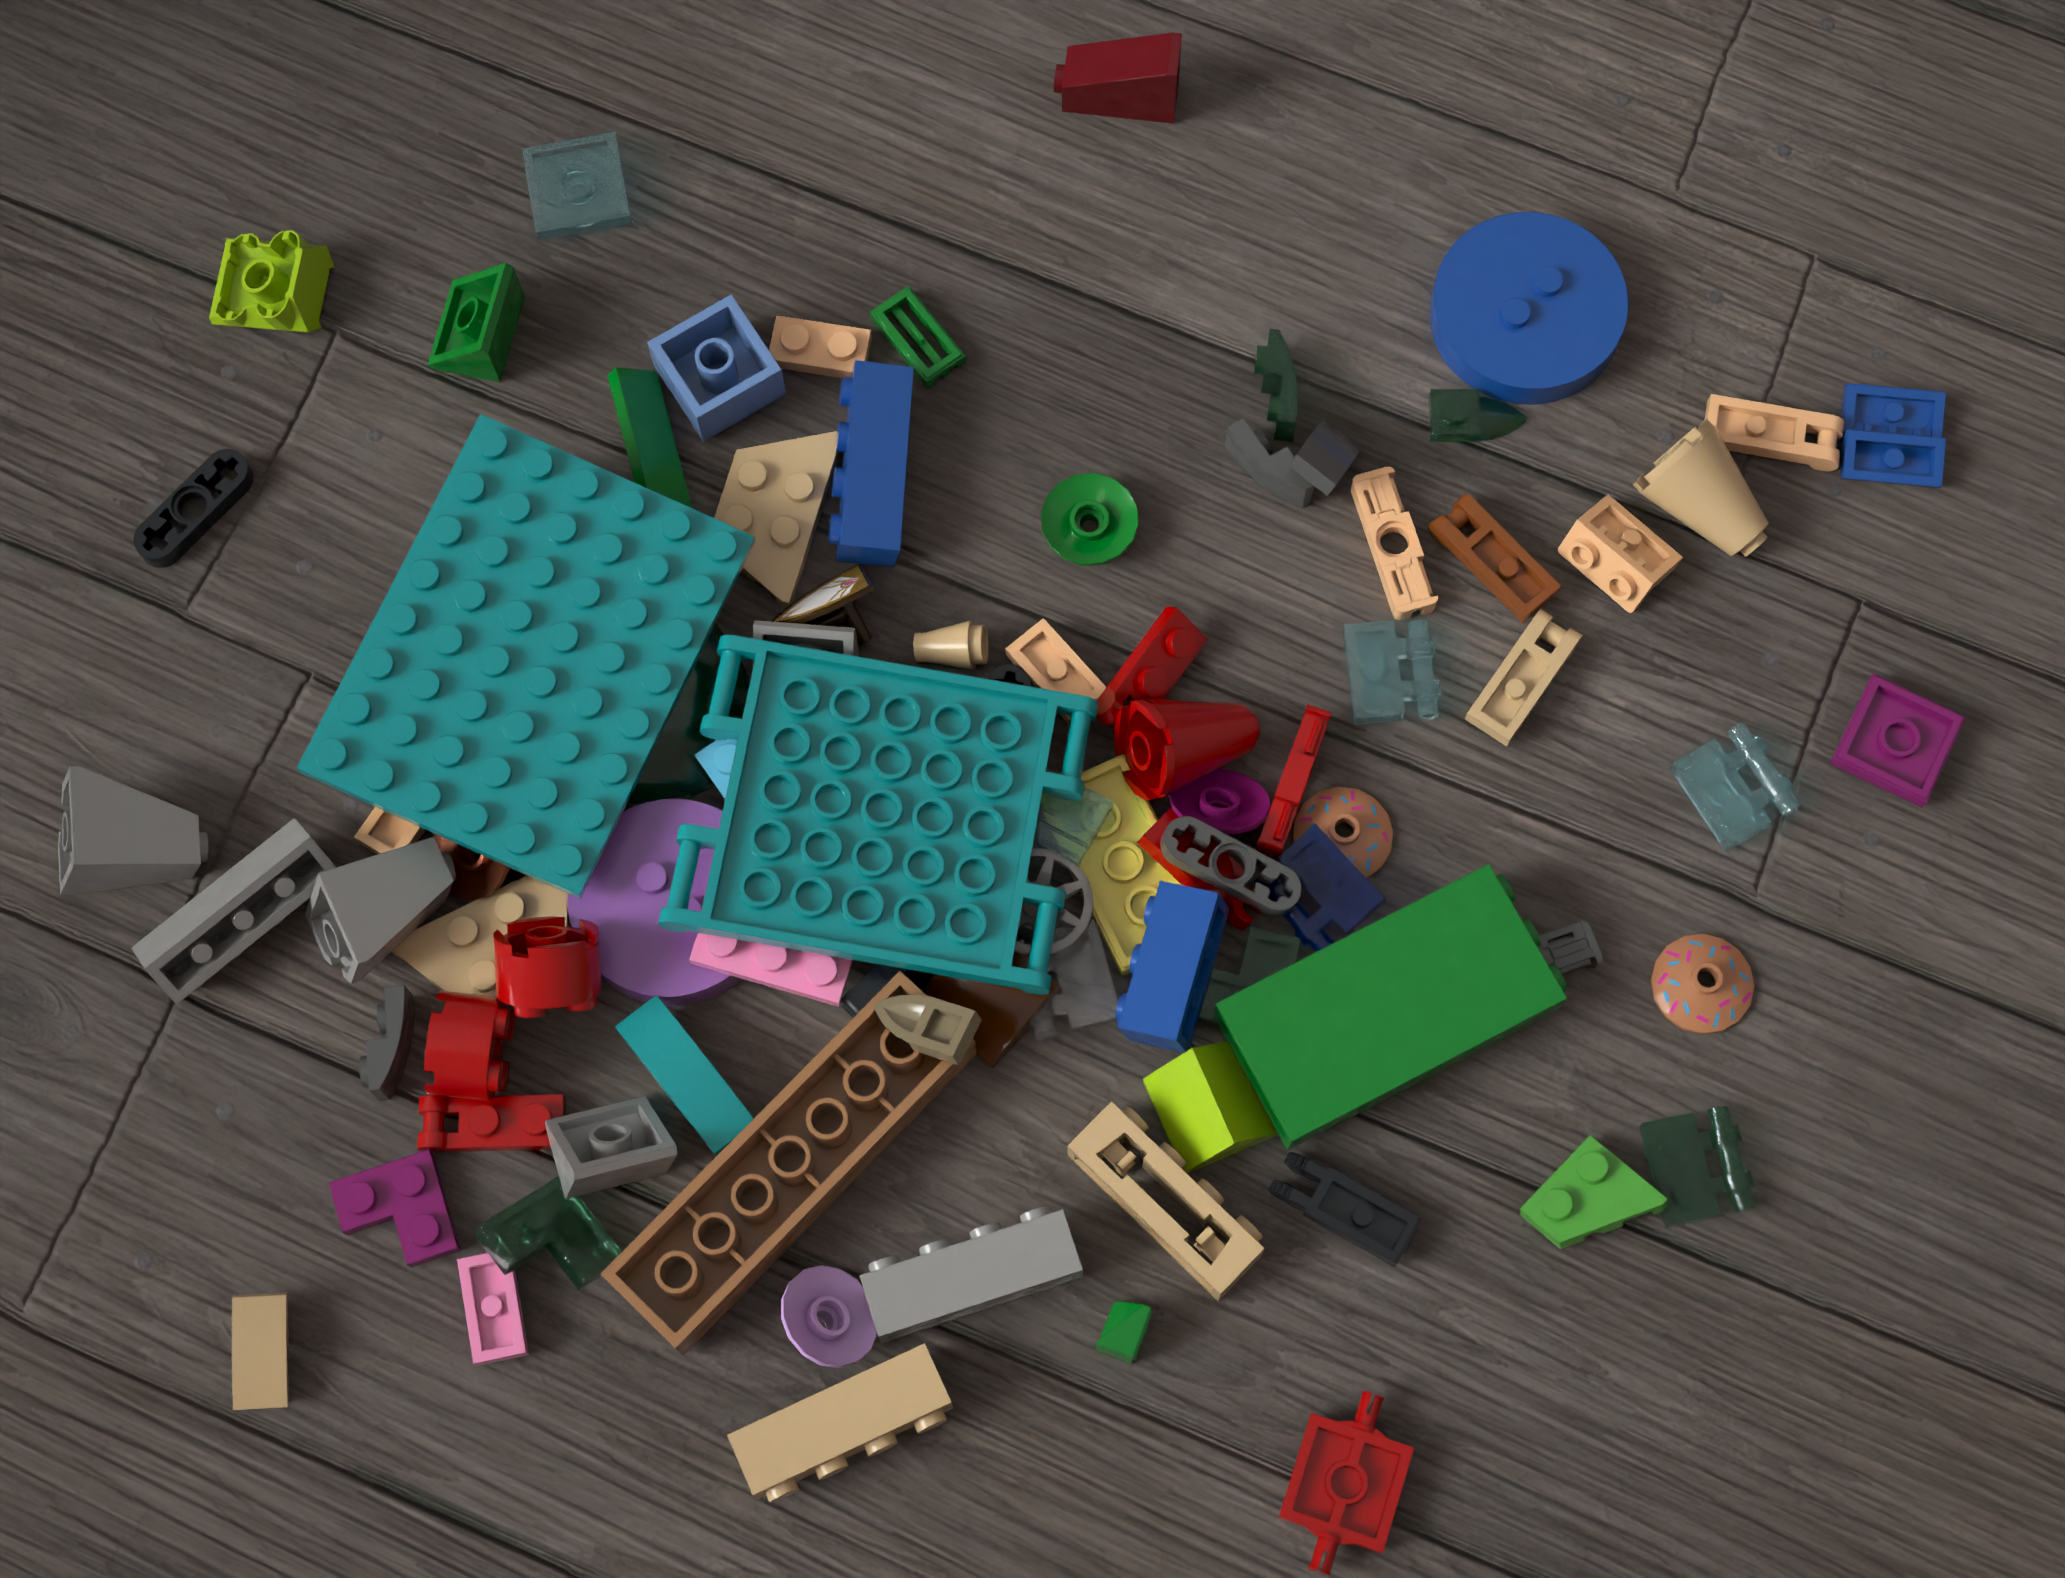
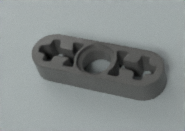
[1160,816,1301,916]

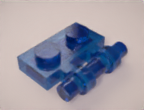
[1253,823,1386,952]

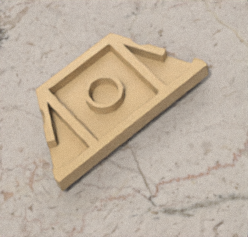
[714,431,840,608]
[392,875,570,997]

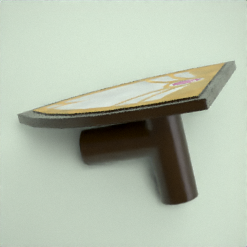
[771,564,875,646]

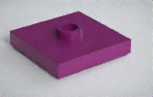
[1829,673,1966,808]

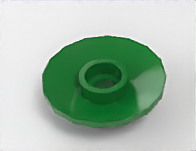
[1041,473,1138,566]

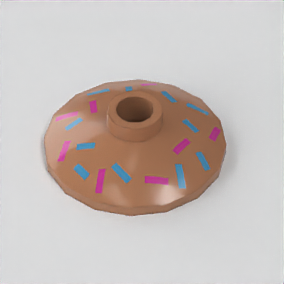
[1292,786,1393,885]
[1650,934,1755,1035]

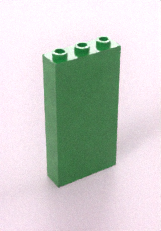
[1213,864,1567,1151]

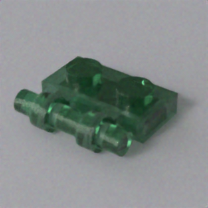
[1639,1106,1755,1228]

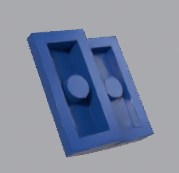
[1840,383,1946,488]

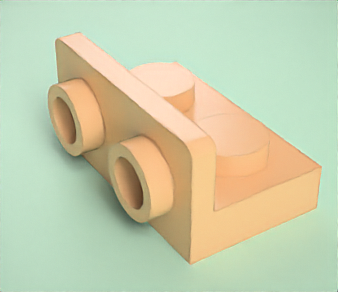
[1558,494,1683,613]

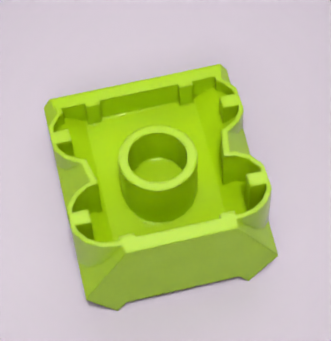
[209,230,335,333]

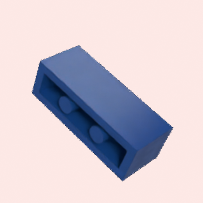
[1115,881,1230,1053]

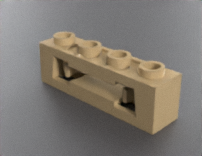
[1067,1101,1265,1301]

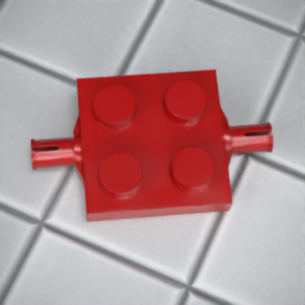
[1278,1391,1414,1576]

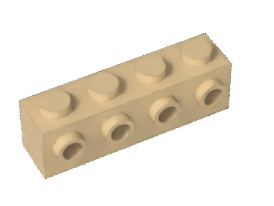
[727,1343,953,1503]

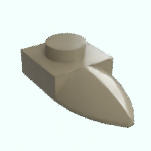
[874,994,982,1065]

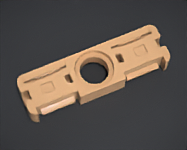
[1351,467,1438,621]

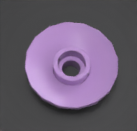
[781,1265,877,1368]

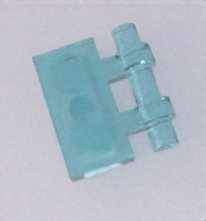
[1342,620,1441,725]
[1670,722,1801,852]

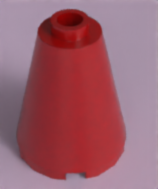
[1114,699,1260,800]

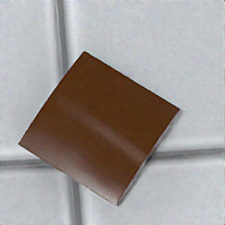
[923,951,1061,1068]

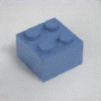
[647,294,786,442]

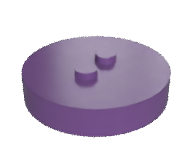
[568,799,742,1006]

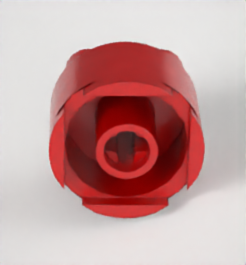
[493,916,601,1018]
[424,990,516,1101]

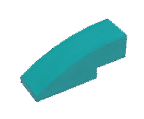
[615,995,754,1156]

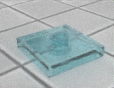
[522,132,632,240]

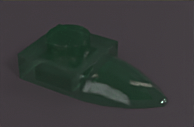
[1428,389,1527,442]

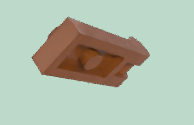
[1428,494,1561,624]

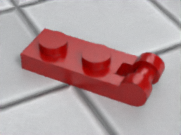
[1096,606,1208,735]
[417,1094,566,1152]

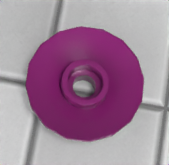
[1169,768,1271,834]

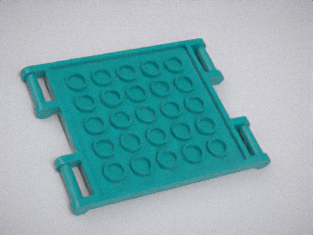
[658,635,1099,995]

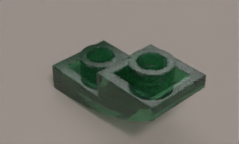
[1254,329,1298,442]

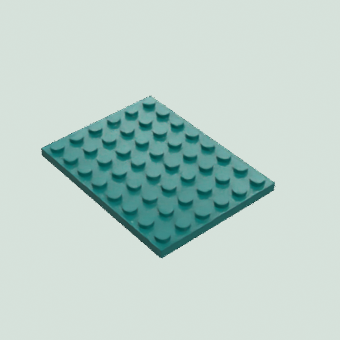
[297,414,755,899]

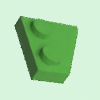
[1520,1135,1668,1249]

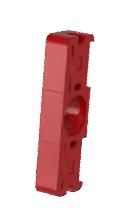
[1256,704,1332,862]

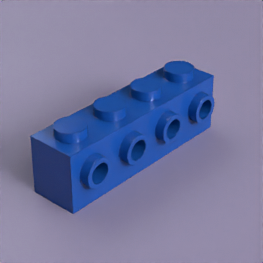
[828,360,914,567]

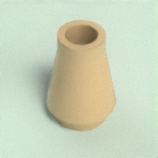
[913,620,989,670]

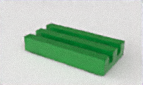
[870,285,966,389]

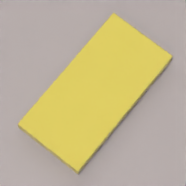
[1039,754,1181,976]

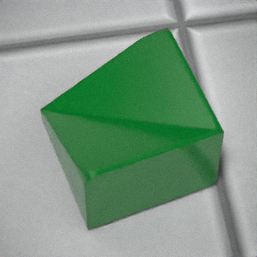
[1095,1301,1153,1364]

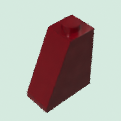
[1054,32,1182,124]

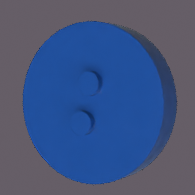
[1430,212,1628,405]

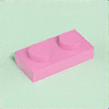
[457,1248,529,1366]

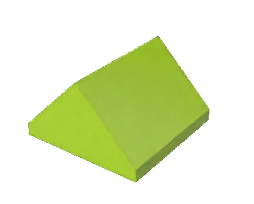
[1143,1041,1278,1173]

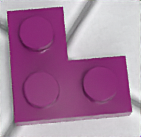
[329,1149,461,1268]

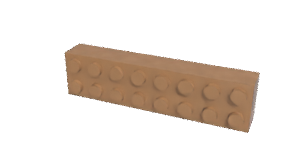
[601,971,977,1356]

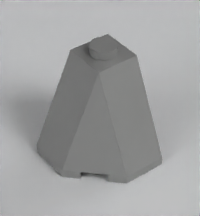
[58,766,208,895]
[305,837,456,984]

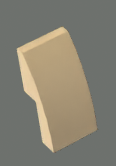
[232,1292,289,1410]

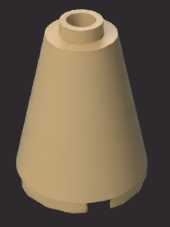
[1633,418,1769,557]

